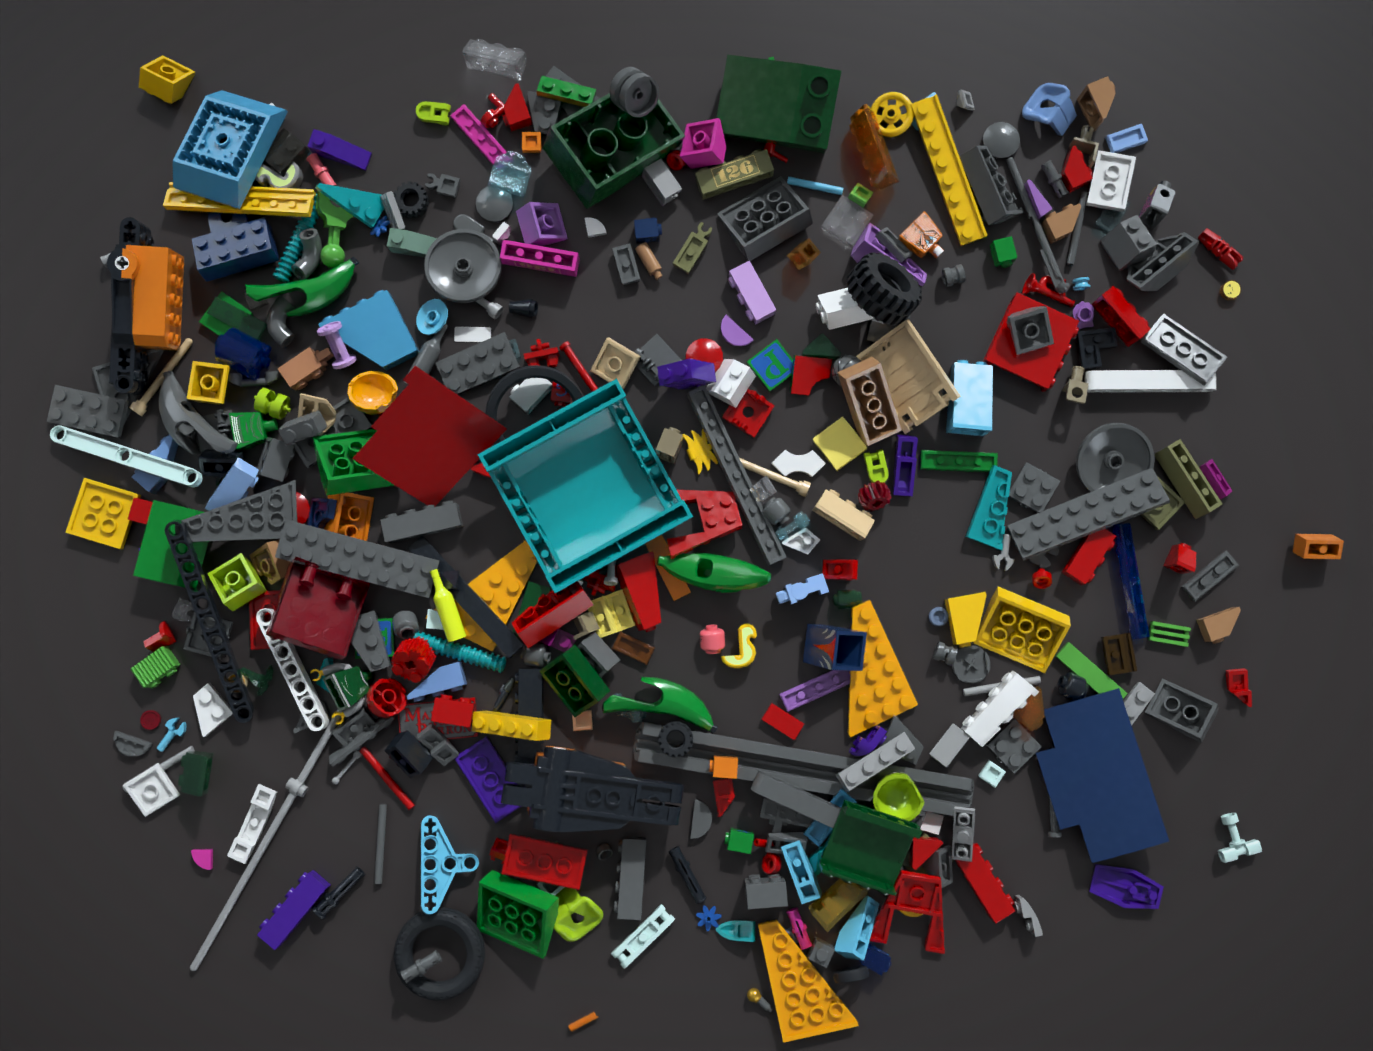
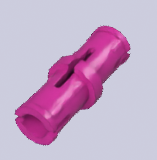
[786,907,812,950]

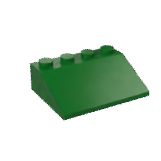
[313,429,395,496]
[133,500,209,589]
[477,870,559,959]

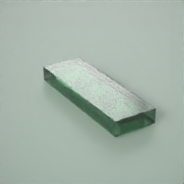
[207,297,267,341]

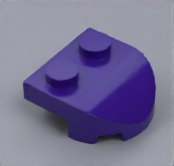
[849,725,887,756]

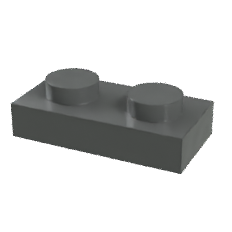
[612,243,640,286]

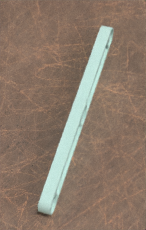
[50,425,203,487]

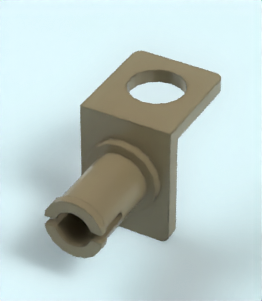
[1069,125,1099,169]
[1062,366,1089,404]

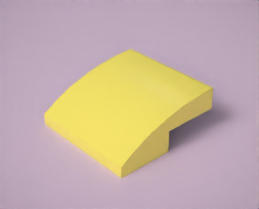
[813,417,867,471]
[588,590,636,638]

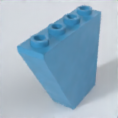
[318,290,419,371]

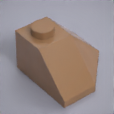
[249,539,291,584]

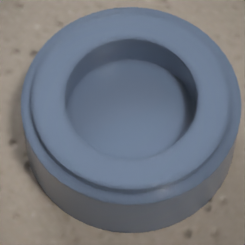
[928,607,949,626]

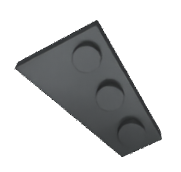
[351,611,391,672]

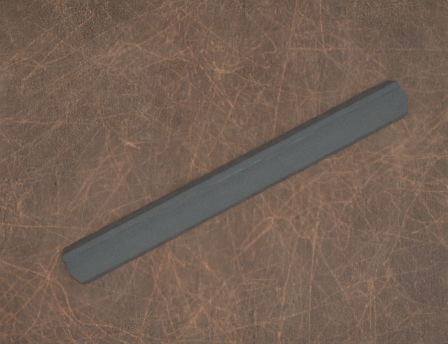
[633,722,974,816]

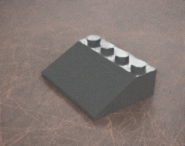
[717,176,813,261]

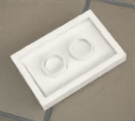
[1086,150,1136,212]

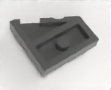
[527,91,563,135]

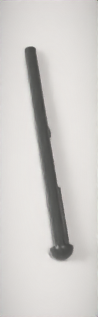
[1006,157,1070,293]

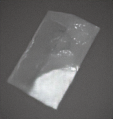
[462,39,527,80]

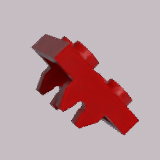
[722,389,775,438]

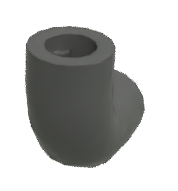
[291,228,323,280]
[266,295,295,348]

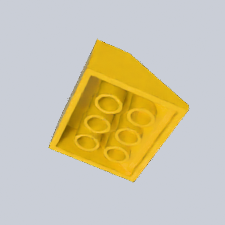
[973,587,1071,673]

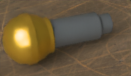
[747,988,773,1013]

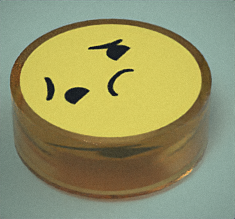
[1220,280,1241,300]

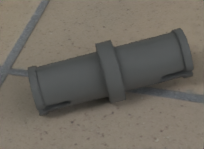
[1041,160,1070,199]
[401,950,442,983]

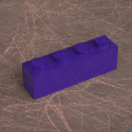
[257,870,331,950]

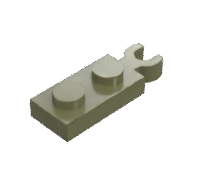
[673,222,712,274]

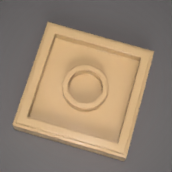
[590,338,641,390]

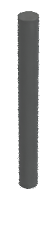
[1066,192,1089,266]
[374,804,387,884]

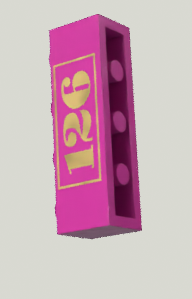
[500,240,580,277]

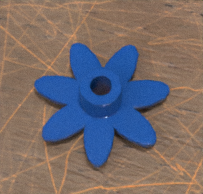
[370,216,390,237]
[696,905,721,931]

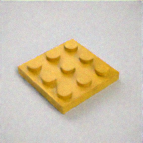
[65,478,141,550]

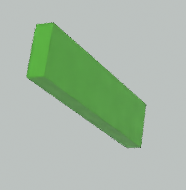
[1055,642,1128,698]

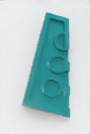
[965,465,1012,550]

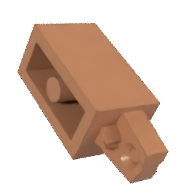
[278,347,334,391]

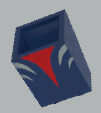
[803,624,867,671]

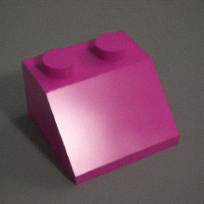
[680,118,726,169]

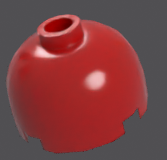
[366,678,407,718]

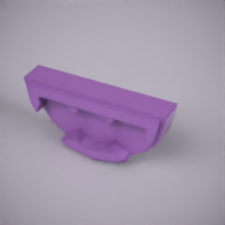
[721,315,753,346]

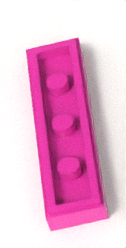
[450,104,513,173]

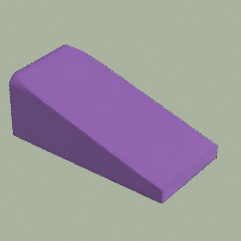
[1024,180,1052,220]

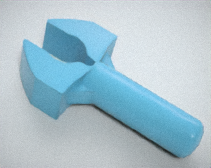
[157,718,187,752]

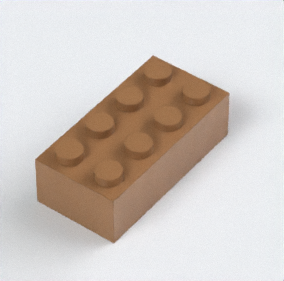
[837,357,902,446]

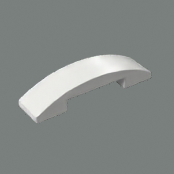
[227,784,277,864]

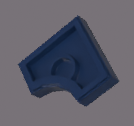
[307,498,337,529]

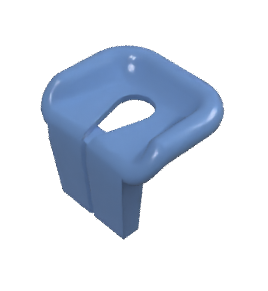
[1022,83,1077,136]

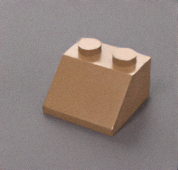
[1077,76,1116,132]

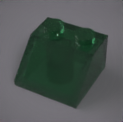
[178,751,214,796]

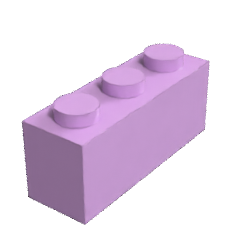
[727,261,776,325]

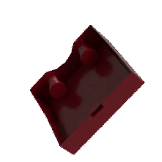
[266,557,370,660]

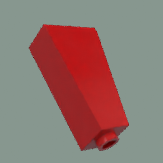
[615,551,661,632]

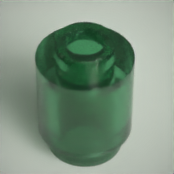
[833,589,862,609]

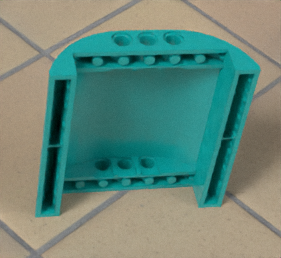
[477,379,693,593]

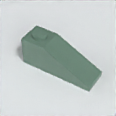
[387,228,437,258]

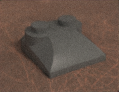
[1007,306,1054,355]

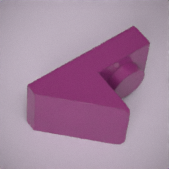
[540,628,577,652]

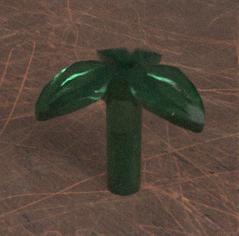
[240,664,274,696]

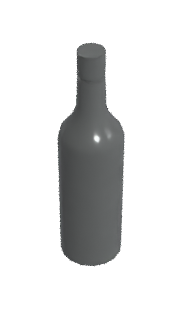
[403,324,448,385]

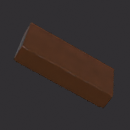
[612,631,655,665]

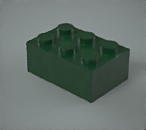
[539,644,610,717]

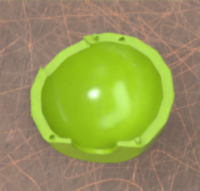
[873,773,924,821]

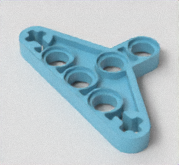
[421,815,479,915]

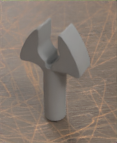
[992,534,1015,571]

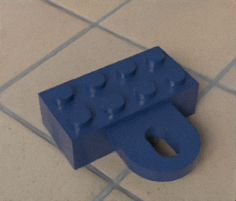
[192,212,279,282]

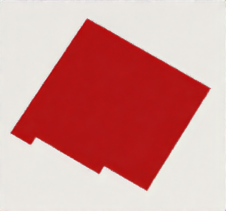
[352,365,507,507]

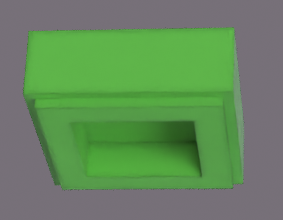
[848,183,873,208]

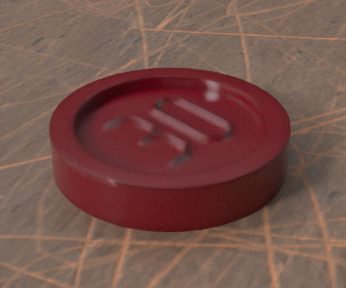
[140,710,161,730]

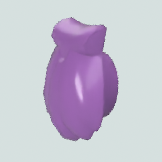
[1073,301,1094,329]

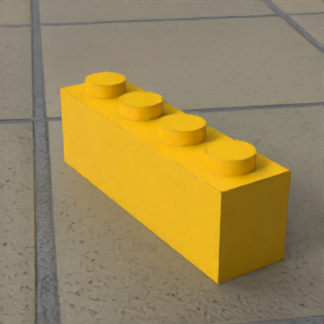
[472,711,551,741]

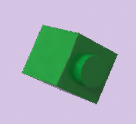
[990,236,1017,268]
[724,828,754,854]

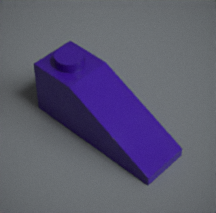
[307,129,372,171]

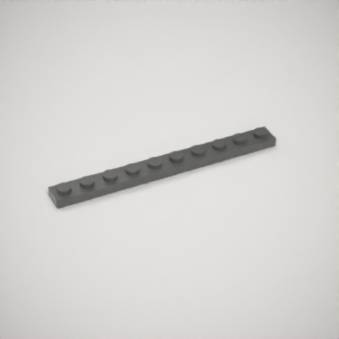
[686,385,786,566]

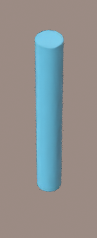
[787,176,843,195]

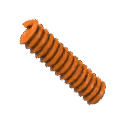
[568,1012,598,1031]

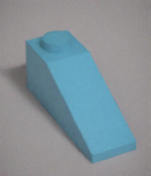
[781,840,822,904]
[835,896,879,961]

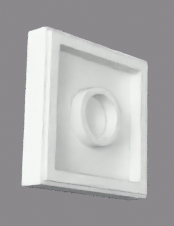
[123,763,180,817]

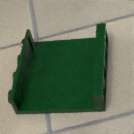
[819,800,922,896]

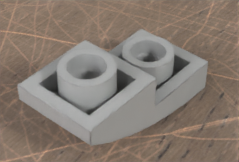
[1014,895,1043,937]

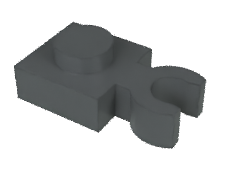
[425,173,461,198]

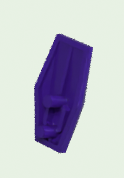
[1089,864,1164,909]

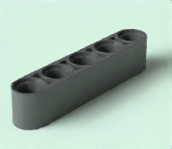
[751,771,841,828]

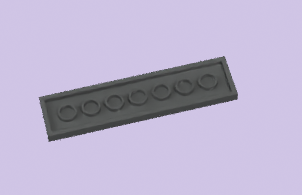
[1007,468,1170,561]
[275,520,439,598]

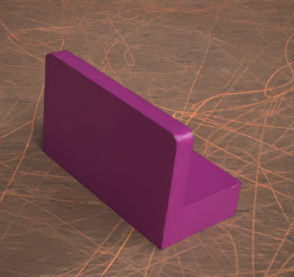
[1199,459,1232,499]

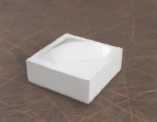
[492,222,511,245]

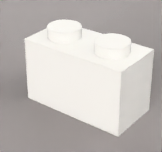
[509,378,552,415]

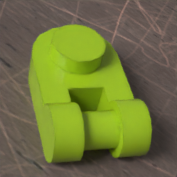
[415,101,451,125]
[863,449,889,483]

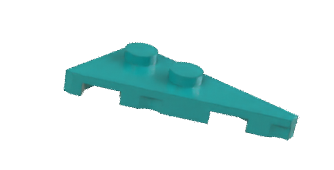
[315,183,384,228]

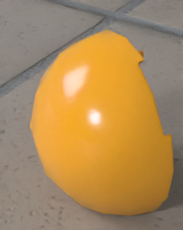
[347,371,398,415]

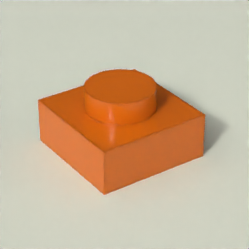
[522,132,541,153]

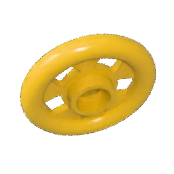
[869,92,914,137]

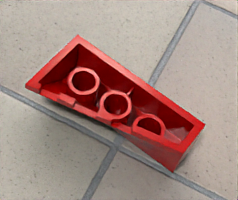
[512,581,593,648]

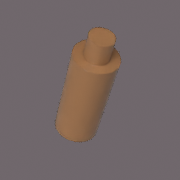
[635,242,662,280]

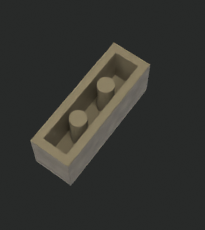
[656,427,683,464]

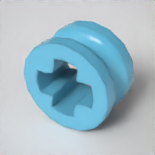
[1072,277,1091,291]

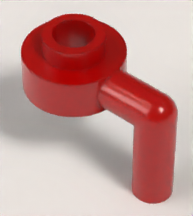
[480,93,505,128]
[754,838,781,874]

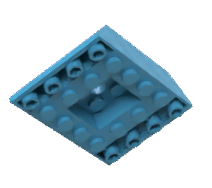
[173,90,288,209]

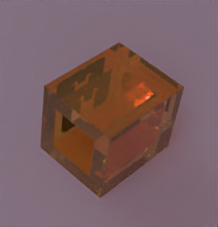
[787,238,821,270]

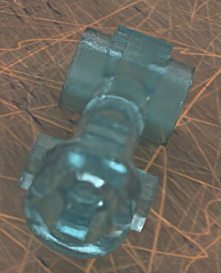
[774,511,810,541]

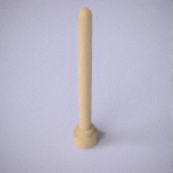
[129,338,193,416]
[740,458,811,497]

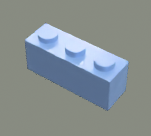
[205,458,259,511]

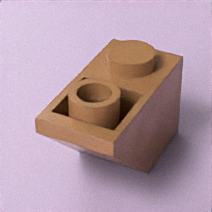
[1041,203,1081,244]

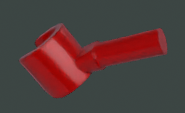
[764,143,788,163]

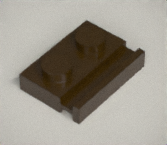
[1101,633,1137,675]

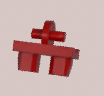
[524,339,560,368]
[582,568,617,596]

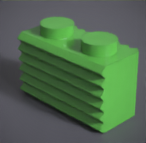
[130,646,181,689]

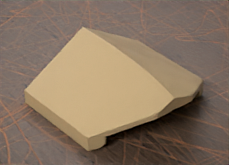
[298,393,336,436]

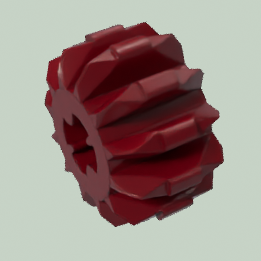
[858,481,892,512]

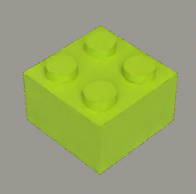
[208,553,267,611]

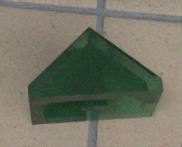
[801,333,841,360]

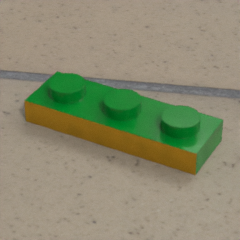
[537,76,596,107]

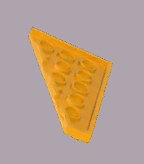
[425,540,538,652]
[847,600,918,737]
[758,920,858,1043]

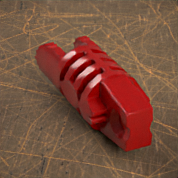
[1198,228,1243,270]

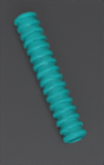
[273,194,319,283]
[412,631,507,673]

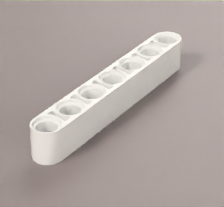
[1084,370,1217,392]
[256,608,329,731]

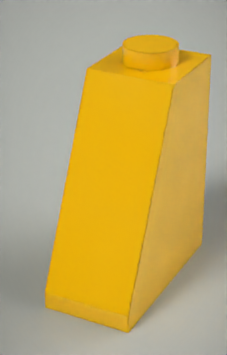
[944,592,987,648]

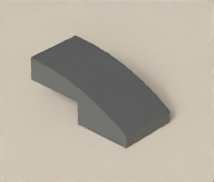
[417,723,459,766]

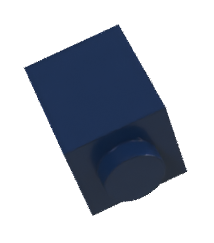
[634,218,662,244]

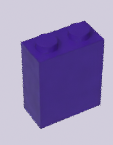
[657,359,716,390]

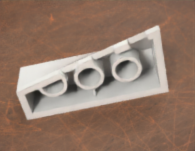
[961,671,1039,747]

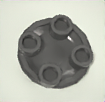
[983,122,1020,159]
[476,185,514,223]

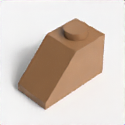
[1197,607,1241,644]

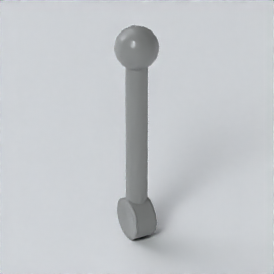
[332,751,362,784]

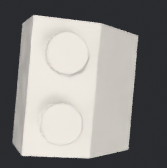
[706,359,756,408]

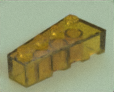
[808,878,871,932]

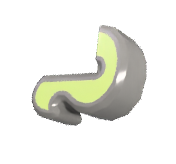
[255,162,303,189]

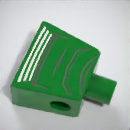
[229,412,278,451]

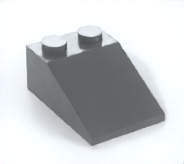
[1145,678,1219,743]

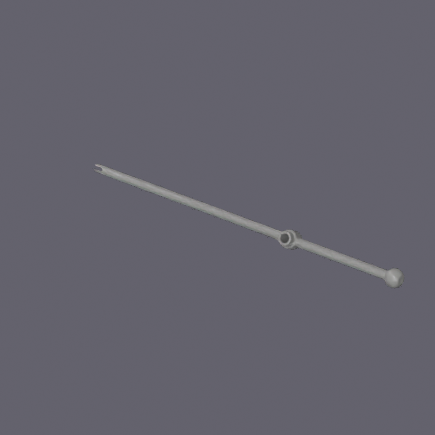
[190,709,343,971]

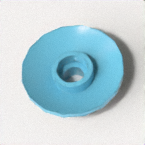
[416,299,448,335]

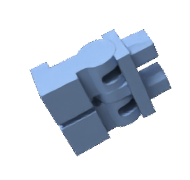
[776,573,829,605]

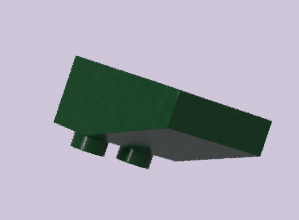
[717,54,841,154]
[543,93,685,209]

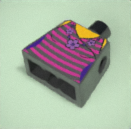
[1139,181,1175,230]

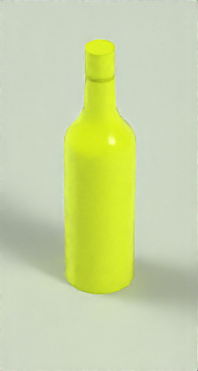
[430,569,467,642]

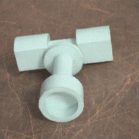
[1218,813,1262,863]

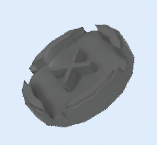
[951,645,990,684]

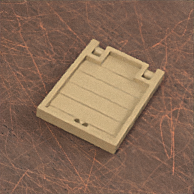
[856,319,961,434]

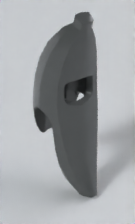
[159,371,238,454]

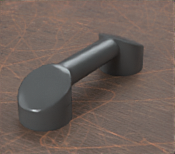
[228,371,281,387]

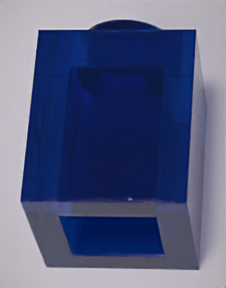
[859,943,891,976]

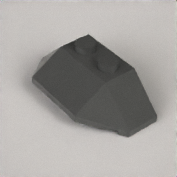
[1127,232,1199,291]

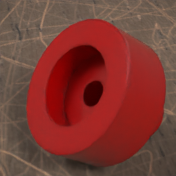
[667,150,686,170]
[1032,568,1052,589]

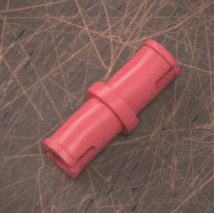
[306,153,337,186]

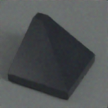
[440,570,460,591]

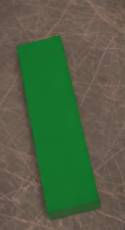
[920,450,998,472]

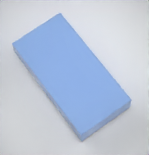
[1105,124,1148,153]

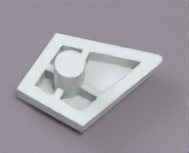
[781,528,820,555]

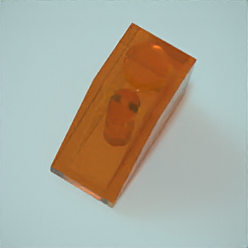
[1013,686,1045,732]

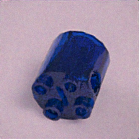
[215,327,272,381]

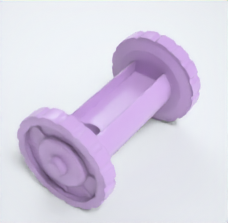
[317,321,357,369]

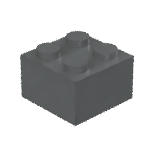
[744,873,788,909]

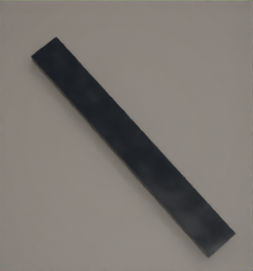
[408,536,524,659]

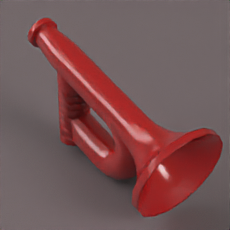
[1022,273,1075,307]

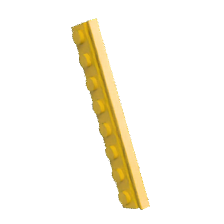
[911,94,988,246]
[163,182,316,217]

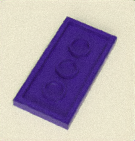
[454,736,521,823]

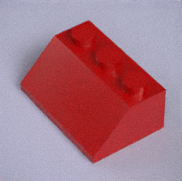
[1091,286,1151,347]

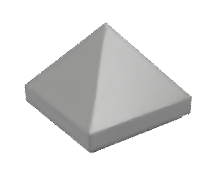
[956,90,975,111]

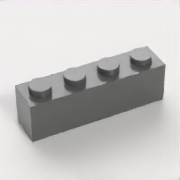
[380,501,463,544]
[614,836,647,920]

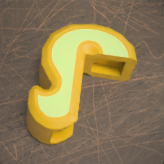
[720,624,757,668]

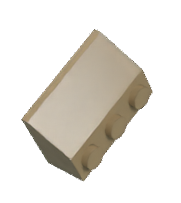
[812,489,875,541]

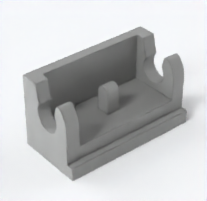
[642,159,682,206]
[929,723,970,768]

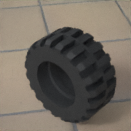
[847,252,922,325]

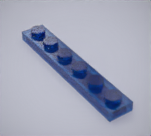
[1113,523,1150,640]

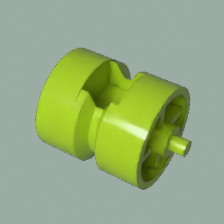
[254,388,291,420]

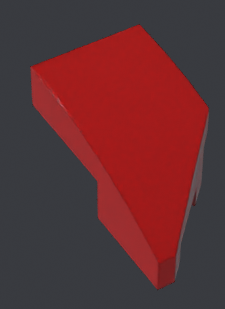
[1226,668,1252,707]

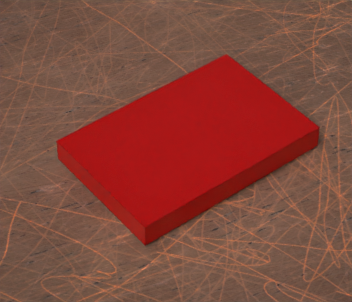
[249,590,286,650]

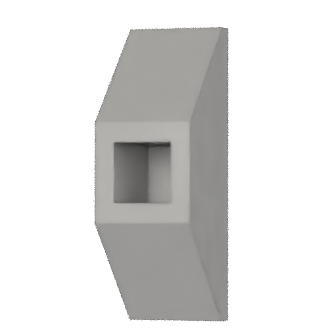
[952,806,975,862]

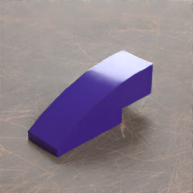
[893,435,918,496]

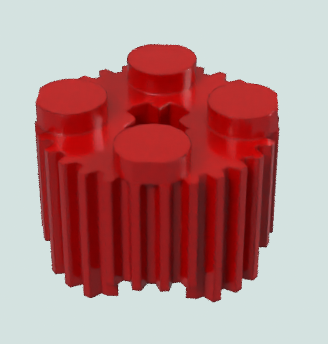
[391,636,436,683]

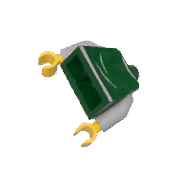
[310,663,373,725]

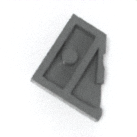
[881,715,924,765]

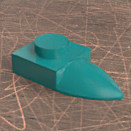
[716,920,756,942]

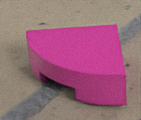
[191,849,213,870]

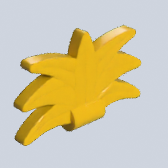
[682,429,718,475]

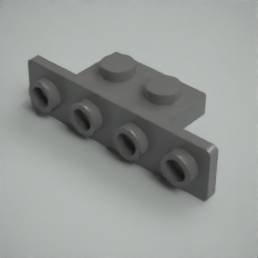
[329,707,395,767]

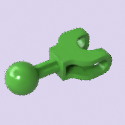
[315,191,353,268]

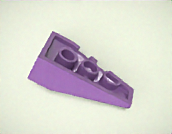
[851,222,927,286]

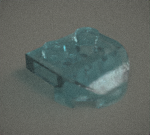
[487,151,531,197]

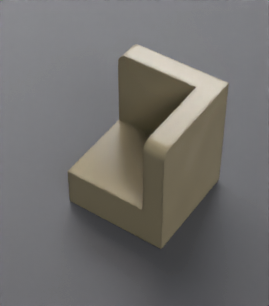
[573,611,600,640]

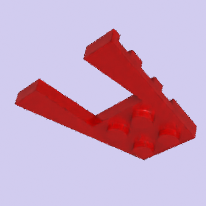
[667,490,742,559]
[870,870,945,954]

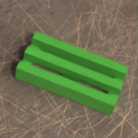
[1148,621,1191,647]

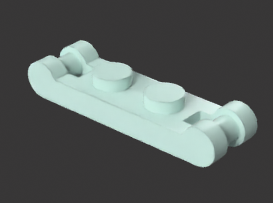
[611,904,675,969]

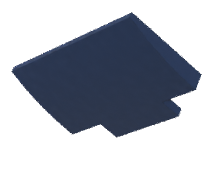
[1036,688,1169,863]

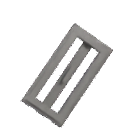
[380,191,405,229]

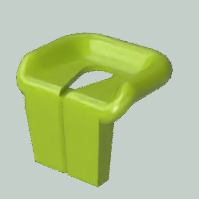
[554,887,603,942]

